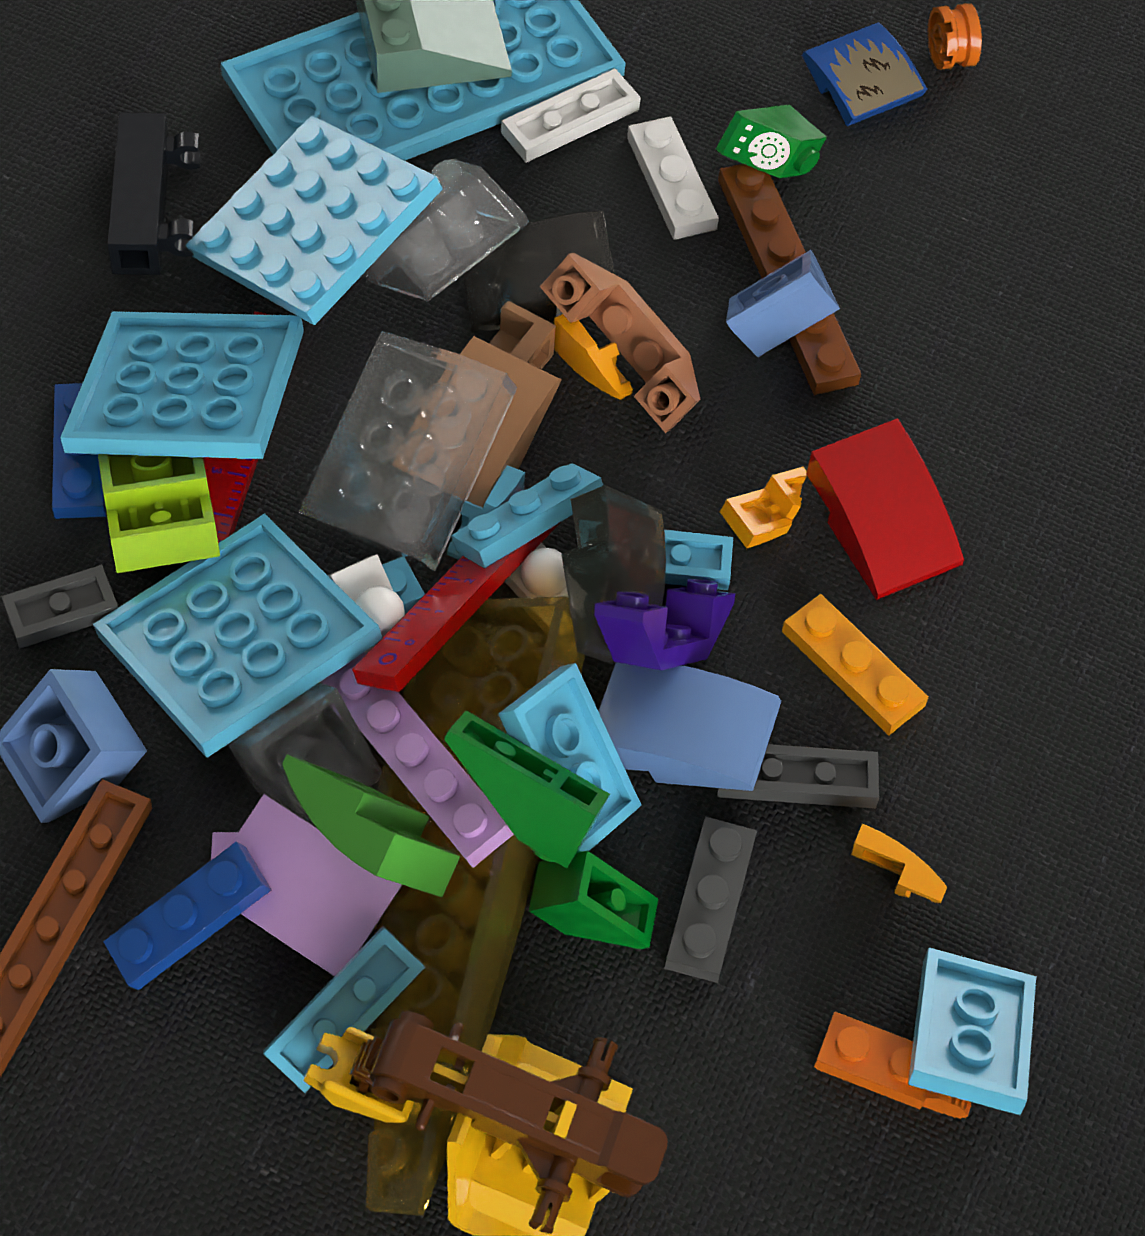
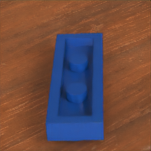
[52,383,106,519]
[103,841,272,990]

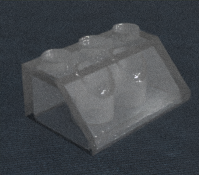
[365,159,529,301]

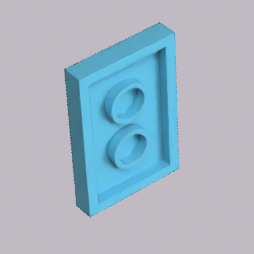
[498,663,641,853]
[908,948,1036,1115]

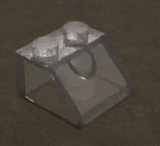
[228,682,385,826]

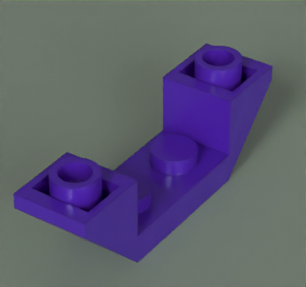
[594,579,735,671]

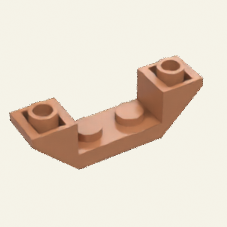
[540,253,701,433]

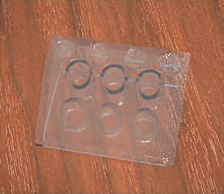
[298,331,517,572]

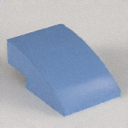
[598,662,781,791]

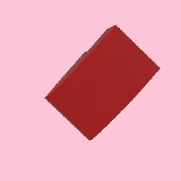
[806,418,964,600]

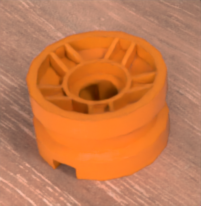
[928,4,982,69]

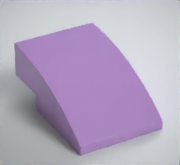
[230,794,402,976]

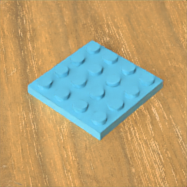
[185,115,443,325]
[60,311,304,459]
[93,514,383,758]

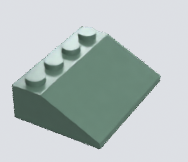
[356,0,512,93]

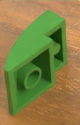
[282,754,460,897]

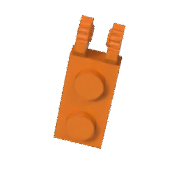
[814,1011,971,1119]

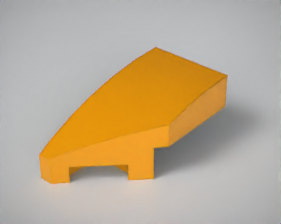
[554,314,633,400]
[720,467,807,549]
[851,823,947,903]

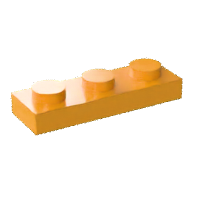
[782,594,929,736]

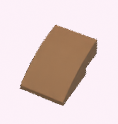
[394,336,562,507]

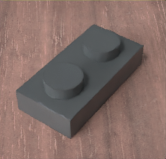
[1,565,118,649]

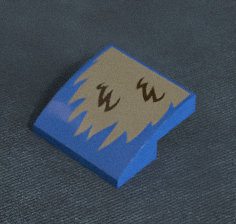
[802,22,928,126]

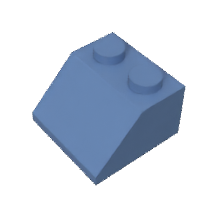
[0,669,147,823]

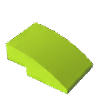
[98,454,220,573]

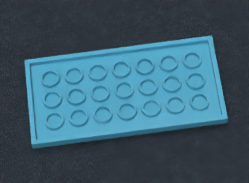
[221,0,626,161]

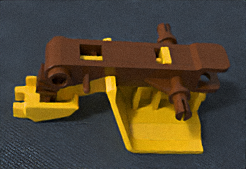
[303,1011,668,1236]

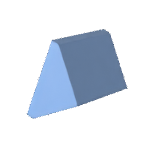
[726,250,840,357]

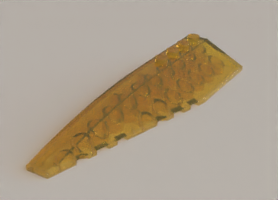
[366,596,591,1216]

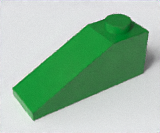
[444,711,610,868]

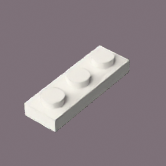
[501,68,641,163]
[627,116,719,240]

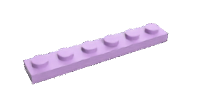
[321,652,514,868]

